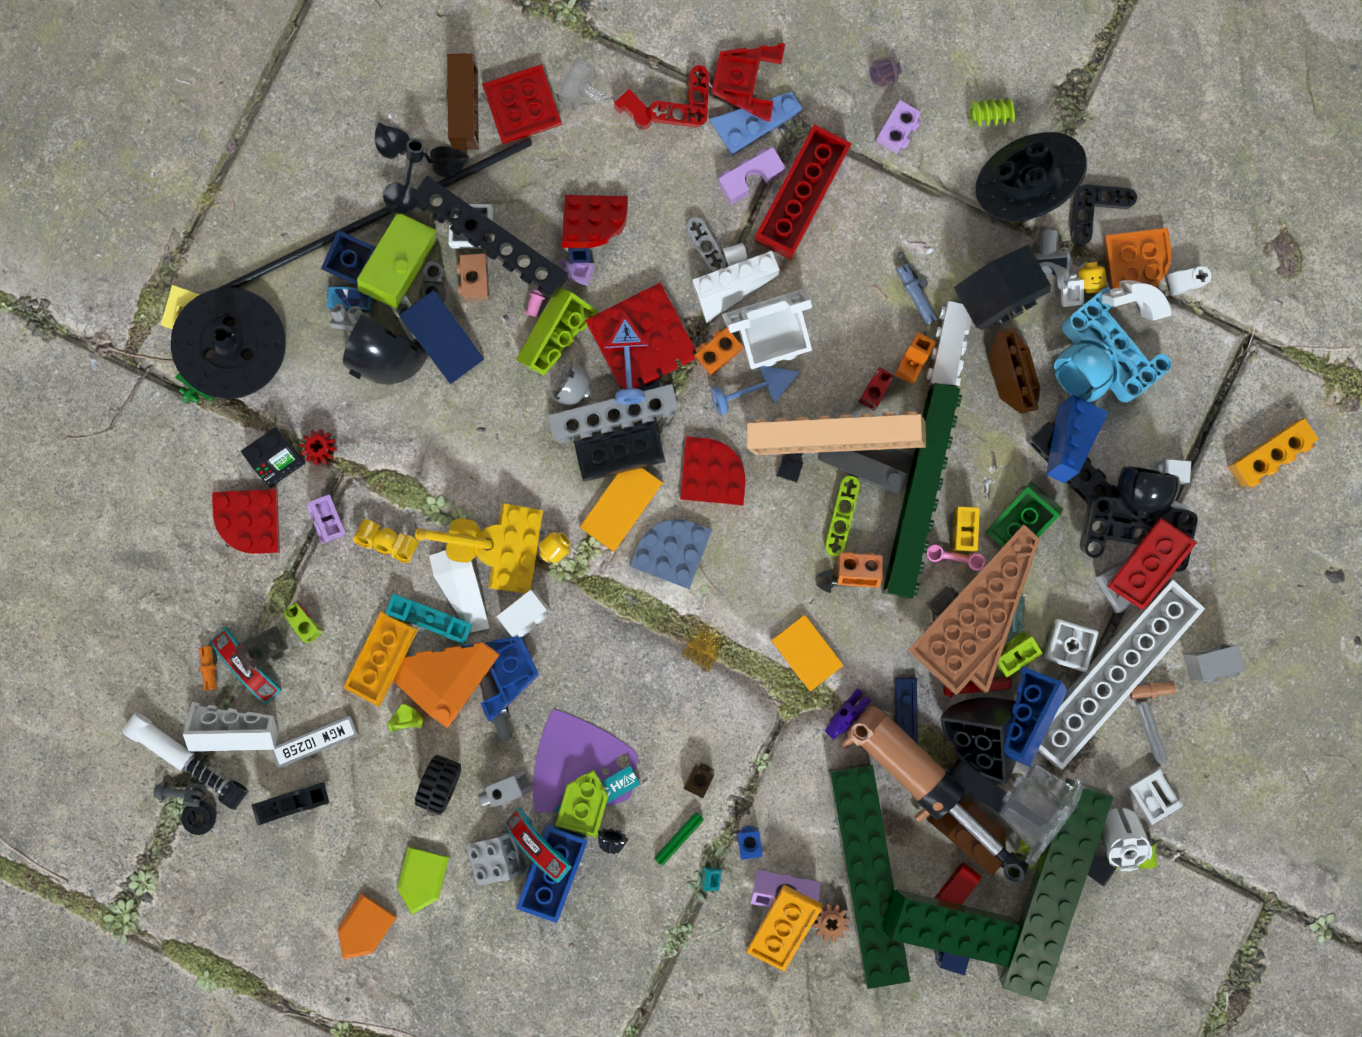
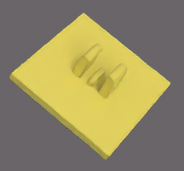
[161,285,200,329]

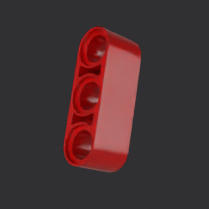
[934,862,981,905]

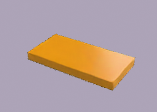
[579,468,663,552]
[343,611,418,707]
[746,885,823,972]

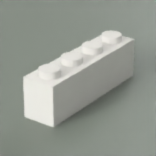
[692,251,779,324]
[926,301,971,388]
[183,702,278,751]

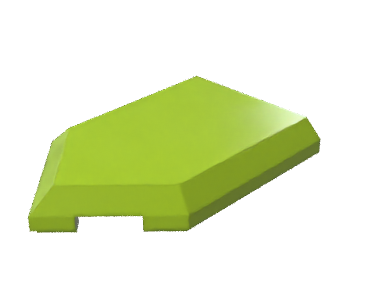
[555,770,609,838]
[397,846,450,915]

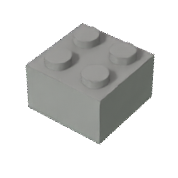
[1183,644,1246,684]

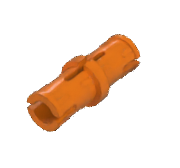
[198,646,218,691]

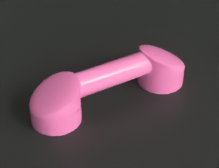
[926,544,986,571]

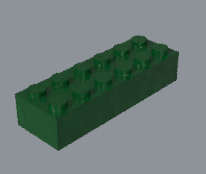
[883,889,1022,967]

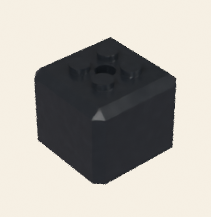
[954,245,1051,330]

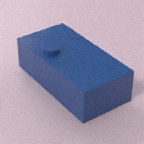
[516,822,588,923]

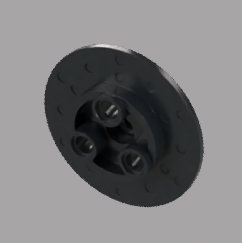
[976,132,1088,221]
[170,287,286,399]

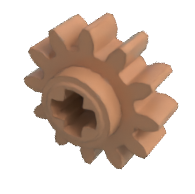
[812,902,850,942]

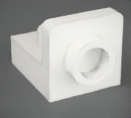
[1061,273,1084,307]

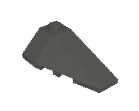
[819,449,913,496]

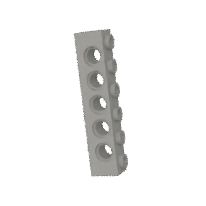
[548,384,678,444]

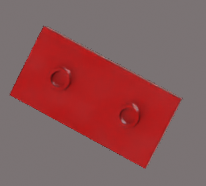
[1107,517,1197,610]

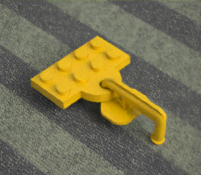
[415,503,543,594]

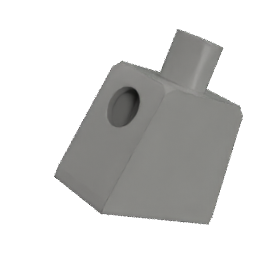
[478,769,533,807]

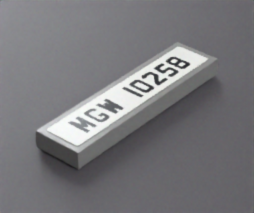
[271,715,359,768]

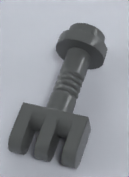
[153,783,205,807]

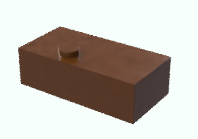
[447,53,479,150]

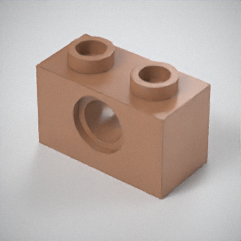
[456,254,490,301]

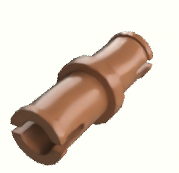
[1130,681,1176,700]

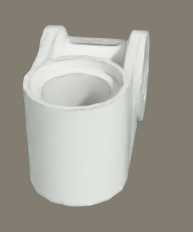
[1166,266,1212,296]

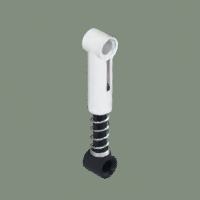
[122,712,249,810]

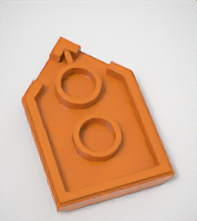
[337,893,397,959]

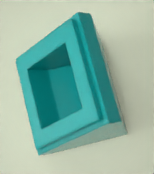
[700,866,722,891]

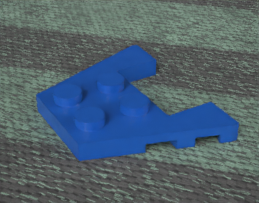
[458,636,539,722]

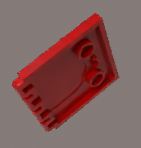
[585,282,695,389]

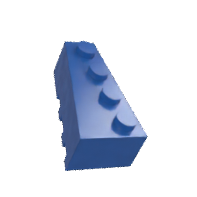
[1046,395,1109,483]
[1003,666,1068,767]

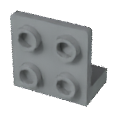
[466,832,525,886]

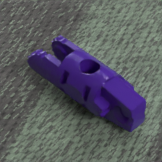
[825,688,872,739]

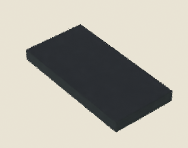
[573,421,666,482]

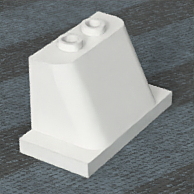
[721,289,812,369]

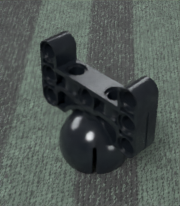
[1080,466,1198,572]

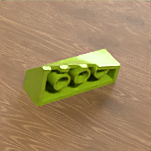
[516,288,599,376]

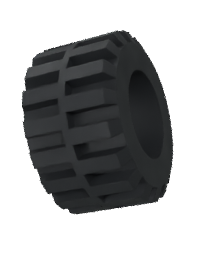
[415,754,461,815]

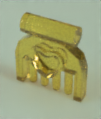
[681,629,723,672]

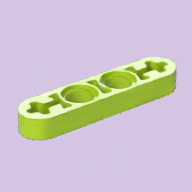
[825,476,860,557]

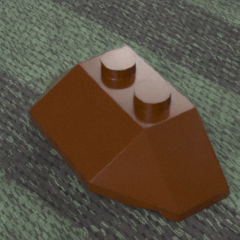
[989,328,1041,414]
[926,802,1006,875]

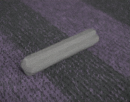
[1136,701,1168,763]

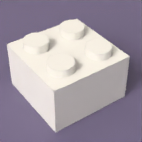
[497,590,550,637]

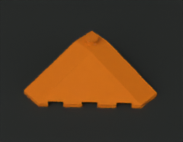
[393,642,500,728]

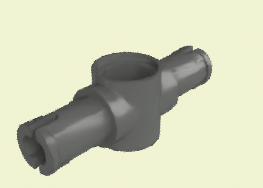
[480,677,512,741]

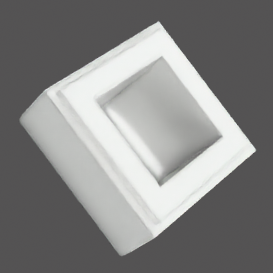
[722,243,748,267]

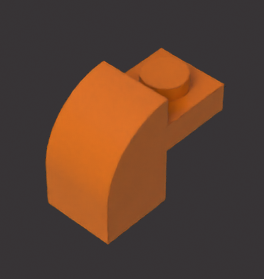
[894,331,936,385]

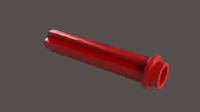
[943,676,1012,698]

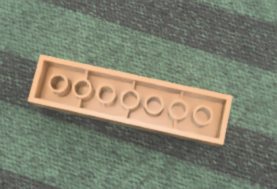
[747,411,926,455]

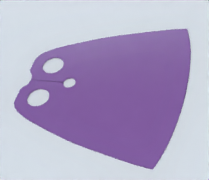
[533,709,638,812]

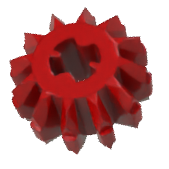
[300,429,337,465]

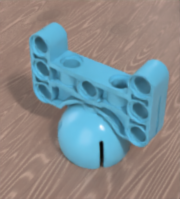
[1054,288,1172,403]

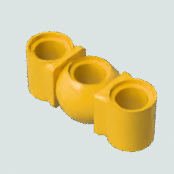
[353,519,419,563]

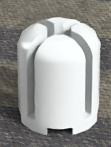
[1100,808,1152,871]

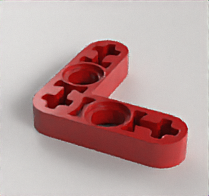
[647,65,709,128]

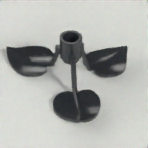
[375,123,469,214]

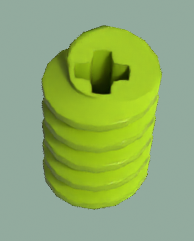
[968,97,1015,128]

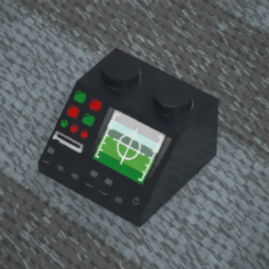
[241,427,306,488]

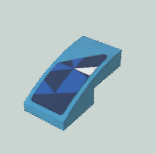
[327,287,373,311]

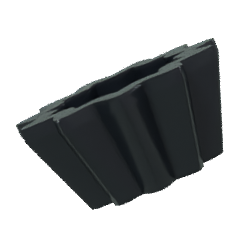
[598,828,628,854]

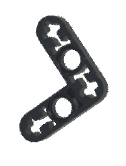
[1071,184,1137,247]

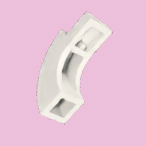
[1102,280,1171,321]

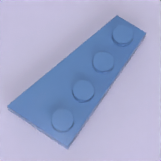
[710,92,803,156]

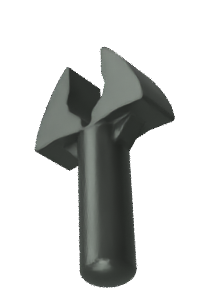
[816,569,855,593]

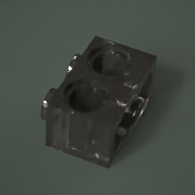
[234,626,289,672]

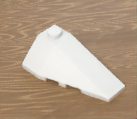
[429,550,490,633]

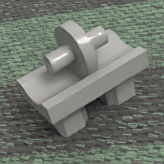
[329,304,373,336]

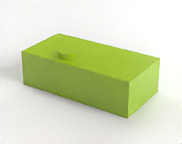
[357,214,436,309]

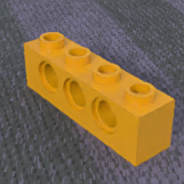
[1227,418,1319,488]

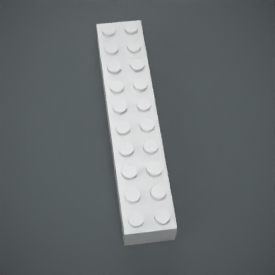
[1038,580,1205,770]

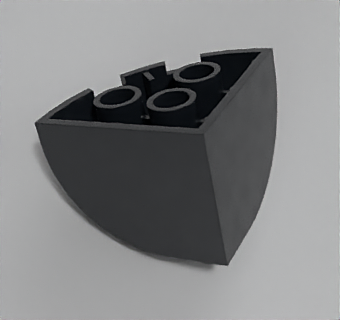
[343,314,429,384]
[940,697,1016,783]

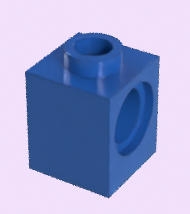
[737,825,762,860]

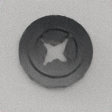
[181,800,217,835]

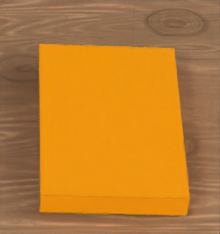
[771,615,844,691]

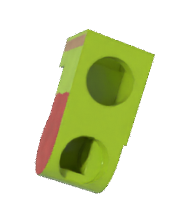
[283,601,324,644]

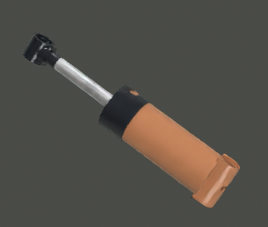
[840,706,1029,883]

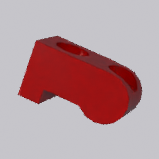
[614,89,652,130]
[858,367,894,411]

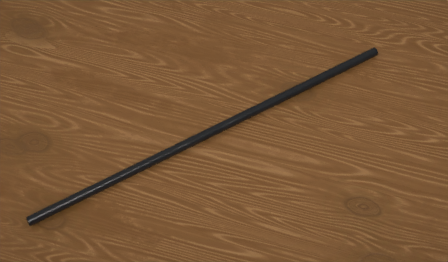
[217,138,532,289]

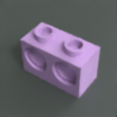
[876,100,921,154]
[306,494,346,544]

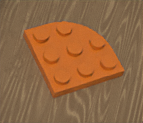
[1103,228,1172,289]

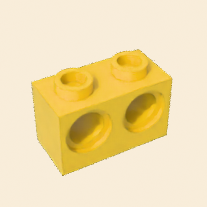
[952,507,980,552]

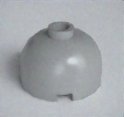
[551,361,591,405]

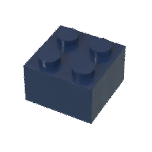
[321,230,376,286]

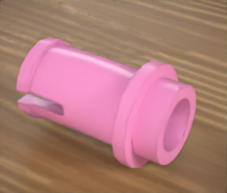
[525,289,545,318]

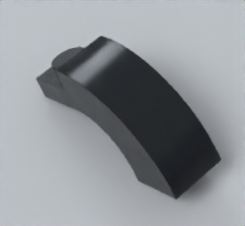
[251,782,330,825]

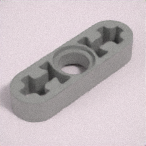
[687,217,726,273]

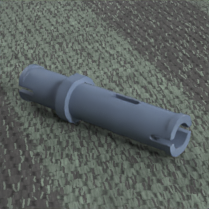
[896,263,938,325]

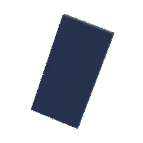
[399,290,484,384]

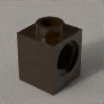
[684,763,714,798]

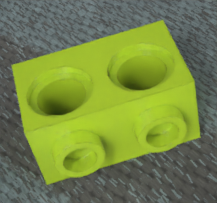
[997,631,1043,677]

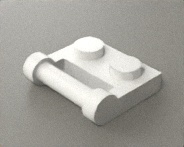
[1128,767,1183,825]

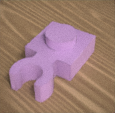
[558,259,595,286]

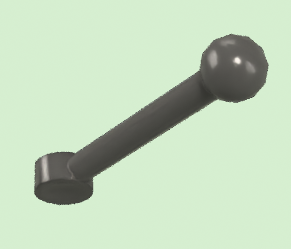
[897,252,928,288]

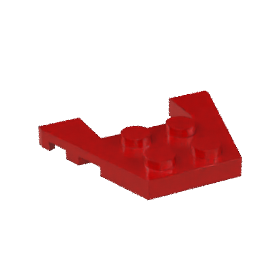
[712,43,785,122]

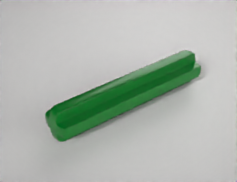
[655,812,704,865]

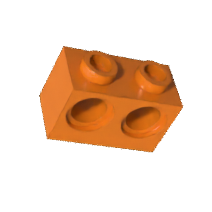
[694,328,743,377]
[837,551,883,588]

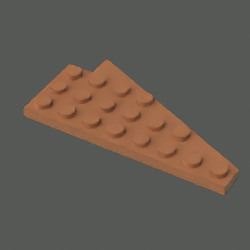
[907,525,1040,695]

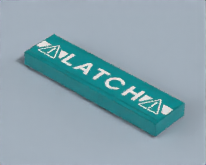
[555,765,641,814]

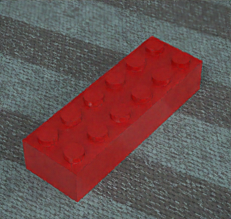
[754,124,852,260]

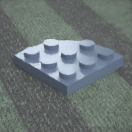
[630,519,712,589]

